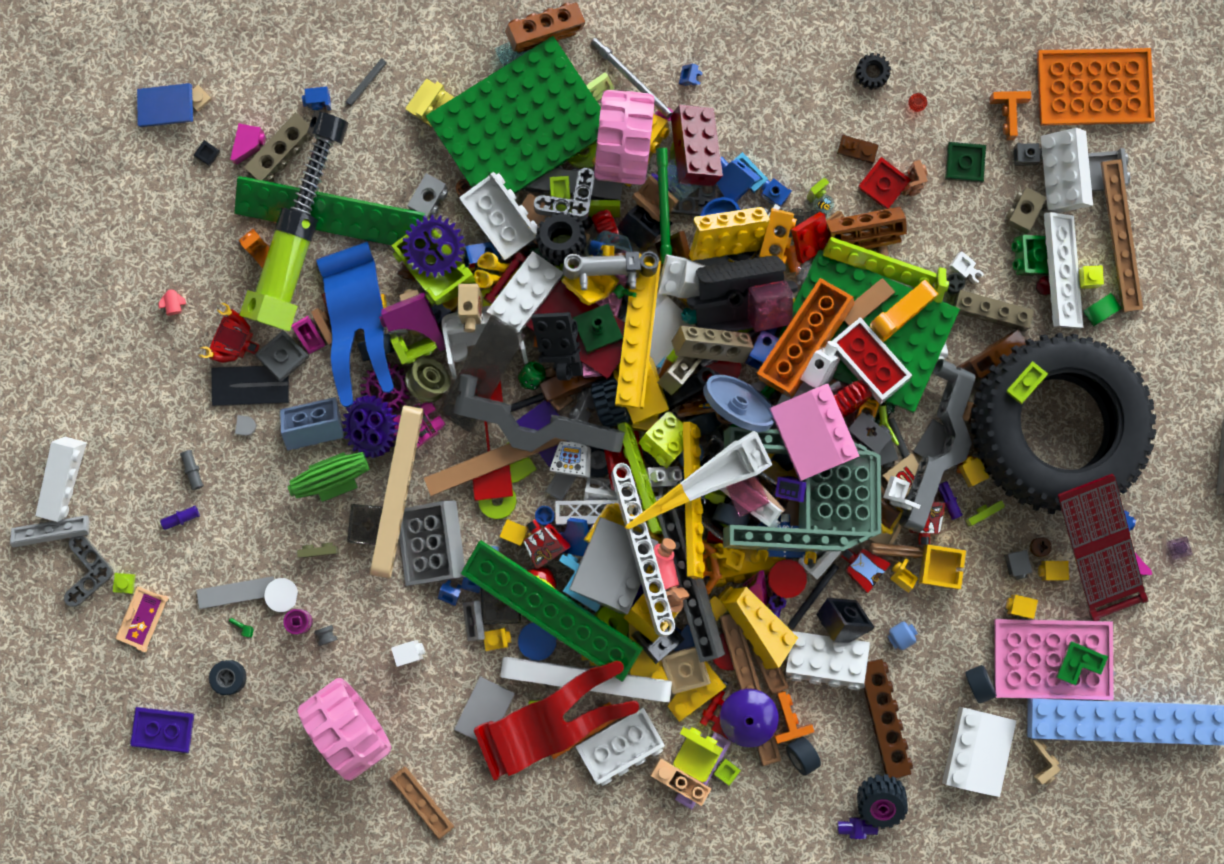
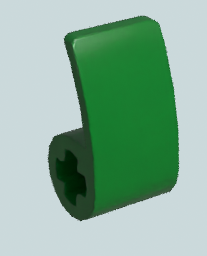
[1083,293,1122,327]

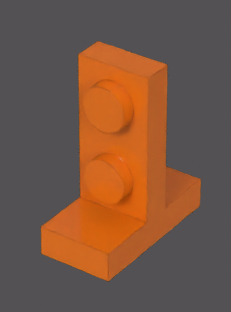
[990,91,1031,140]
[238,228,270,268]
[774,691,814,744]

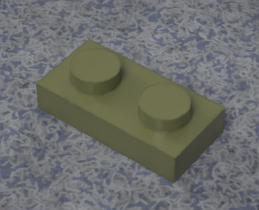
[297,542,339,558]

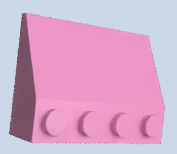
[769,384,859,481]

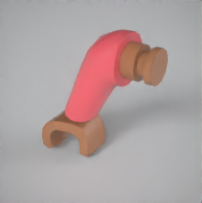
[653,538,690,613]

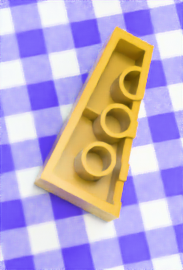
[724,587,798,669]
[629,623,668,680]

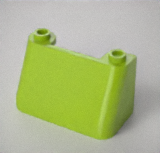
[391,219,476,306]

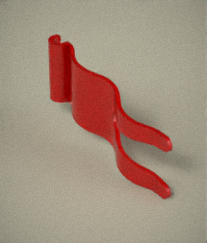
[474,661,639,781]

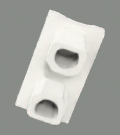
[646,466,682,487]

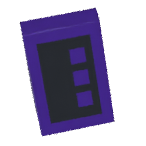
[775,476,806,502]

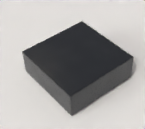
[194,140,221,167]

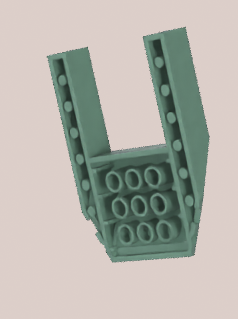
[723,427,881,552]

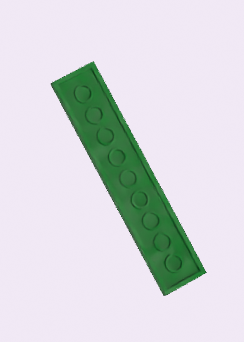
[234,176,425,245]
[461,540,644,682]

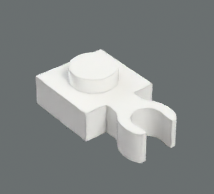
[949,251,984,284]

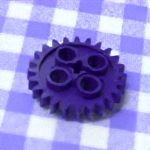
[402,214,465,278]
[342,395,399,458]

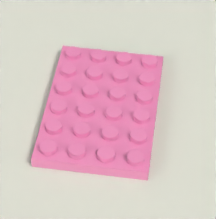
[994,619,1114,700]

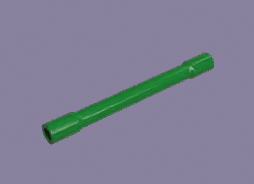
[656,148,672,264]

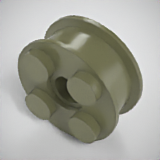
[405,358,451,403]

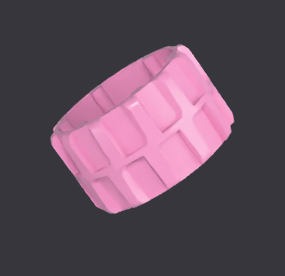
[594,90,655,185]
[297,678,392,781]

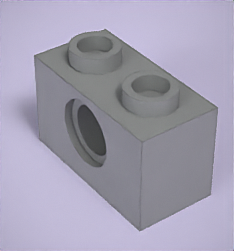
[407,173,448,219]

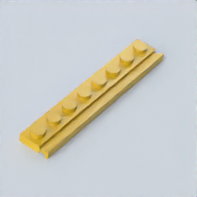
[615,261,661,409]

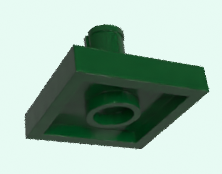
[572,304,623,354]

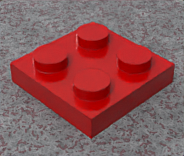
[857,157,911,209]
[791,212,829,264]

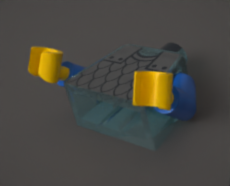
[587,230,641,257]

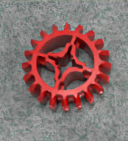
[834,380,872,418]

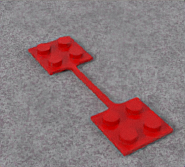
[461,365,513,501]

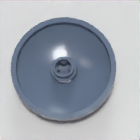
[703,375,775,432]

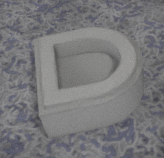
[235,415,257,436]

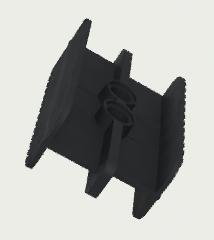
[687,256,798,331]

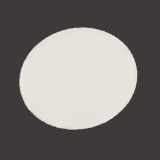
[264,578,298,612]

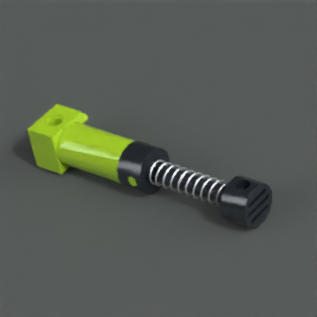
[239,111,349,332]

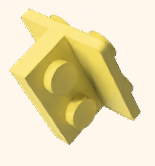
[406,79,454,127]

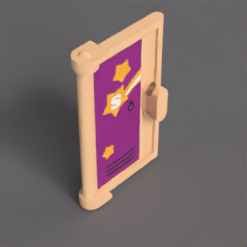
[115,586,169,652]

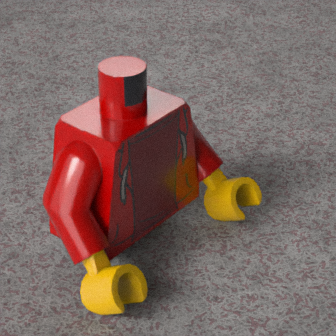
[198,303,259,363]

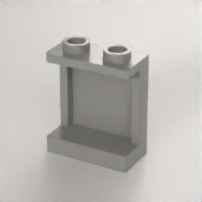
[1088,148,1131,191]

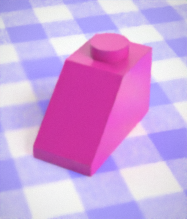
[230,123,266,165]

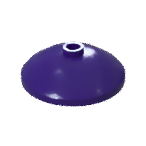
[720,688,779,747]

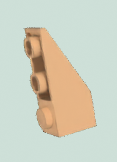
[650,757,711,806]

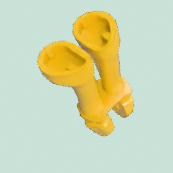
[474,252,519,289]

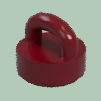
[1036,276,1051,296]

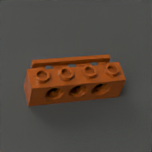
[505,2,585,53]
[826,207,907,249]

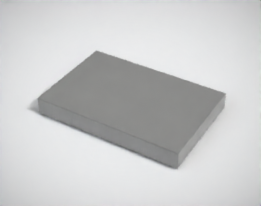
[454,676,515,741]

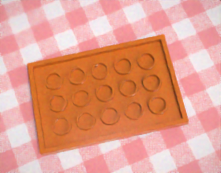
[1037,48,1155,126]

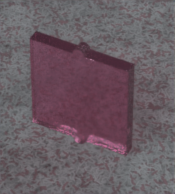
[726,475,770,517]

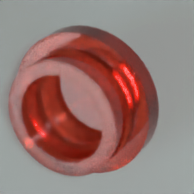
[908,93,927,112]

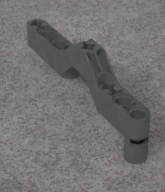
[900,359,975,533]
[453,374,625,452]

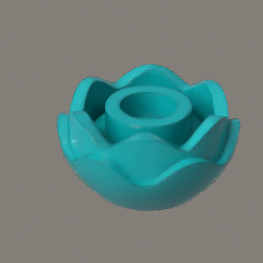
[681,308,697,324]

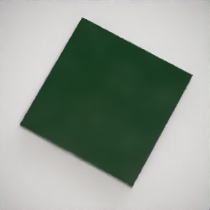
[945,142,986,183]

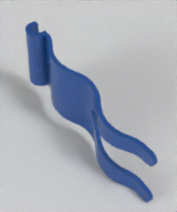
[316,242,394,407]

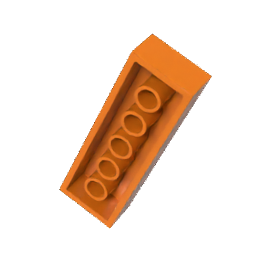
[757,278,855,399]

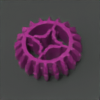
[360,362,410,414]

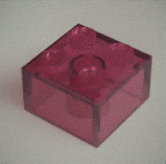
[748,280,794,332]

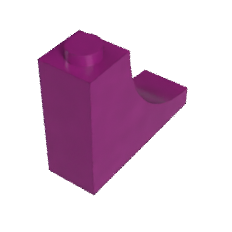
[379,292,446,351]

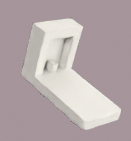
[883,476,921,510]

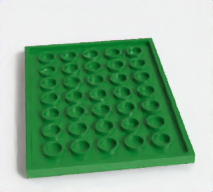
[426,36,601,194]
[778,250,960,414]

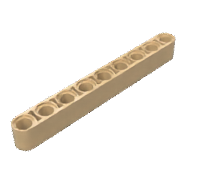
[370,405,423,579]

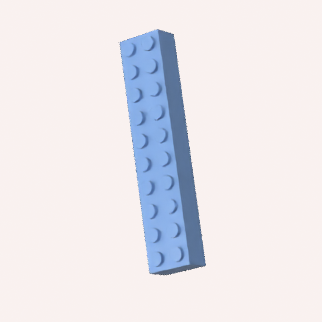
[1027,698,1224,745]

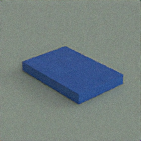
[137,83,193,127]

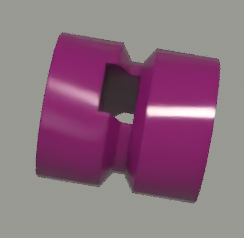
[283,609,313,634]

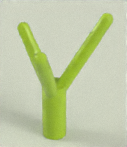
[878,406,899,446]

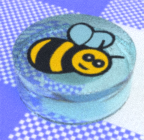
[814,195,834,215]

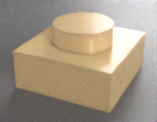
[192,85,212,112]

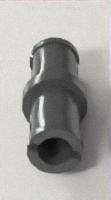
[180,450,204,490]

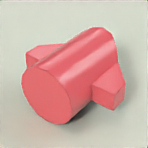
[158,290,186,316]

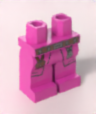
[393,402,446,449]

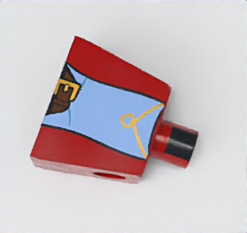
[841,549,890,593]

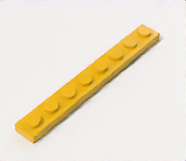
[683,421,705,579]

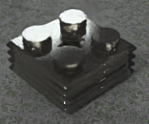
[347,504,383,545]
[481,588,521,625]

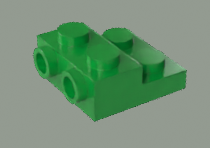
[1011,235,1049,276]

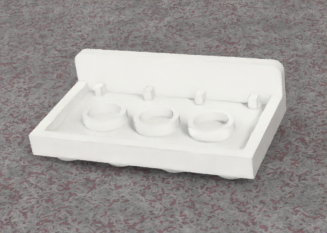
[459,172,539,260]
[786,631,870,690]
[576,707,665,786]

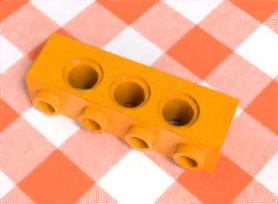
[759,208,797,264]

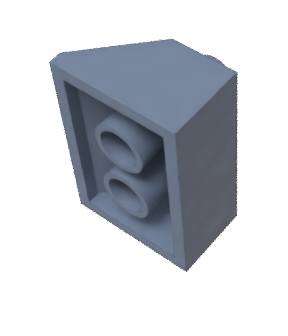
[280,397,344,451]

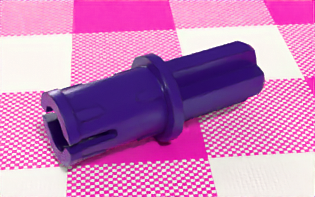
[938,481,963,520]
[160,505,200,530]

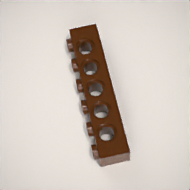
[863,659,913,778]

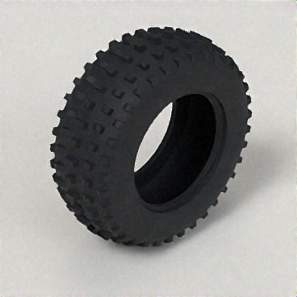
[971,333,1156,515]

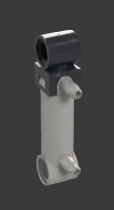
[563,251,659,291]

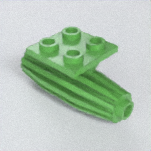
[287,452,370,502]

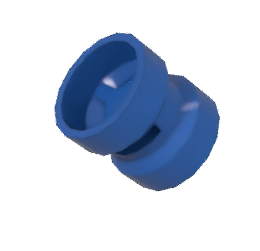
[535,506,555,526]

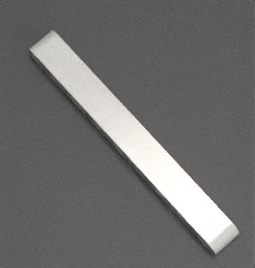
[611,463,675,637]
[500,657,672,702]

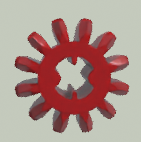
[592,209,619,243]

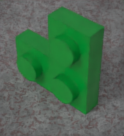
[1056,641,1108,685]

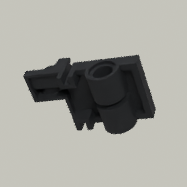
[531,312,583,381]

